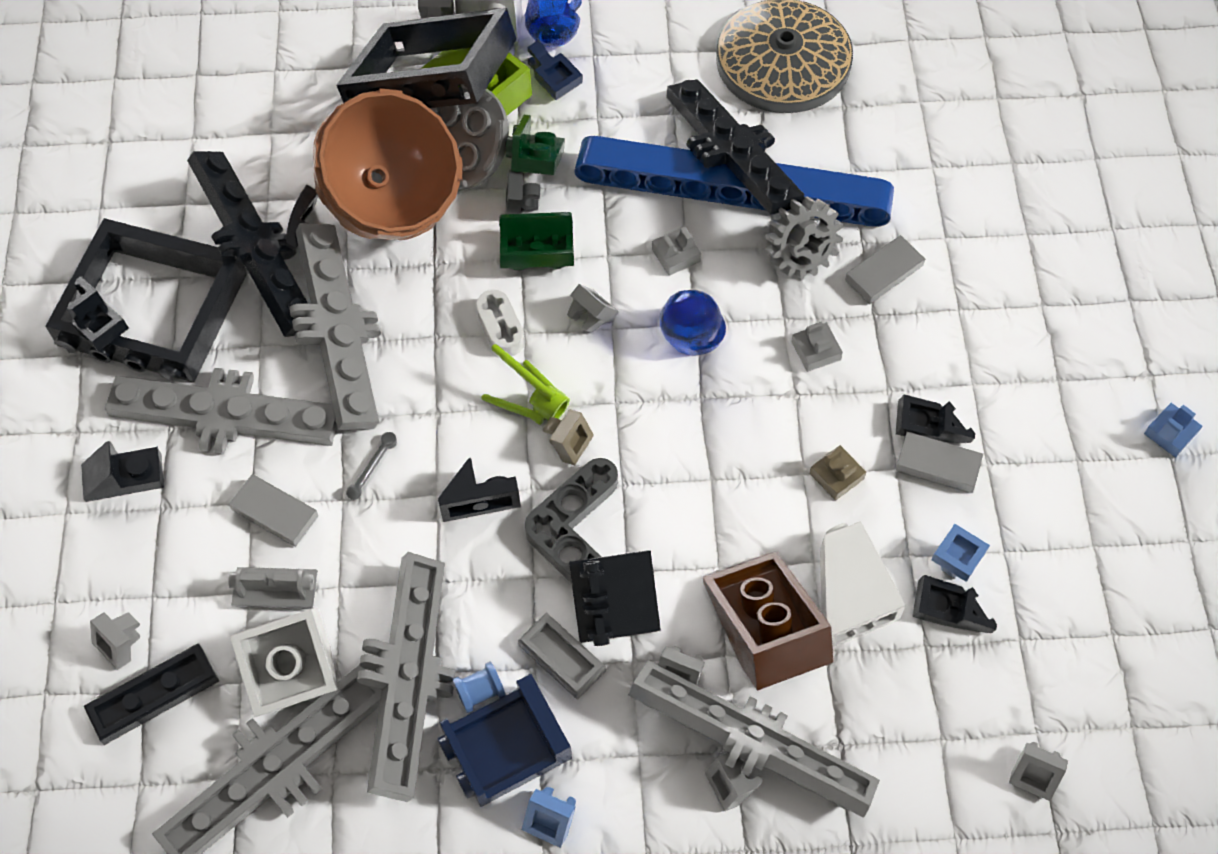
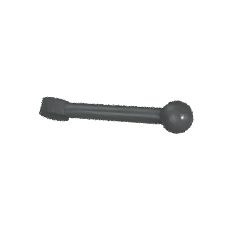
[346,432,397,500]

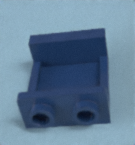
[437,674,572,807]

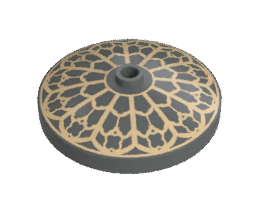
[716,0,853,113]

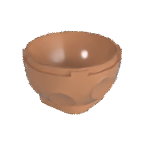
[313,89,462,241]

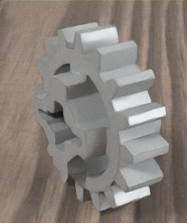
[765,197,843,279]

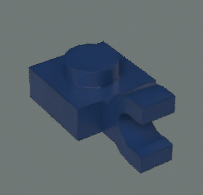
[527,40,583,100]

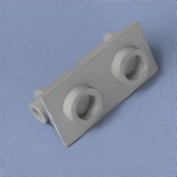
[228,567,318,609]

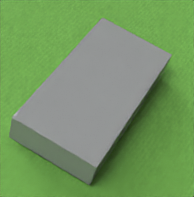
[845,235,926,304]
[895,432,984,493]
[229,474,319,547]
[518,612,606,700]

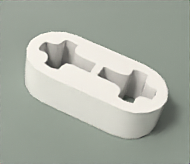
[476,289,525,356]

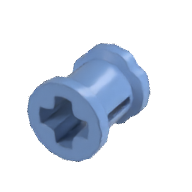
[452,661,506,713]

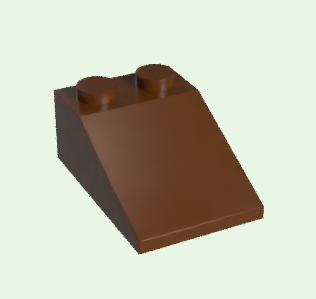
[703,551,834,691]

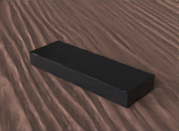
[83,643,220,745]

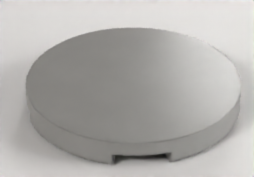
[430,84,509,190]

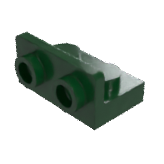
[506,114,565,176]

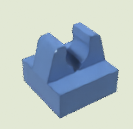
[1144,402,1203,458]
[931,524,990,582]
[521,787,576,848]

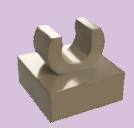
[542,409,594,466]
[809,445,867,501]

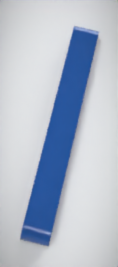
[574,136,894,227]

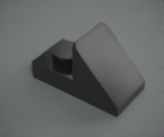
[81,441,164,502]
[438,457,521,522]

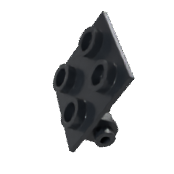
[569,550,661,646]

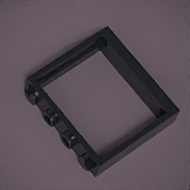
[336,8,517,108]
[45,218,247,383]

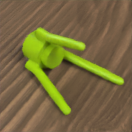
[481,344,570,425]

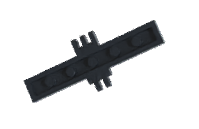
[666,79,805,215]
[187,151,308,337]

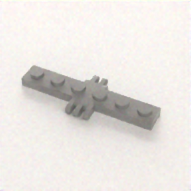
[289,223,381,430]
[105,368,337,454]
[357,551,456,802]
[628,660,880,818]
[152,665,382,854]

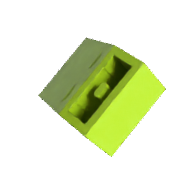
[420,48,532,115]

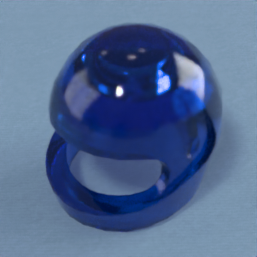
[524,0,582,48]
[659,290,726,356]

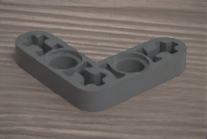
[524,458,618,584]

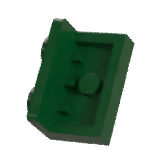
[499,212,574,271]

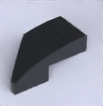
[285,184,318,251]
[67,276,129,352]
[895,394,976,443]
[912,575,997,633]

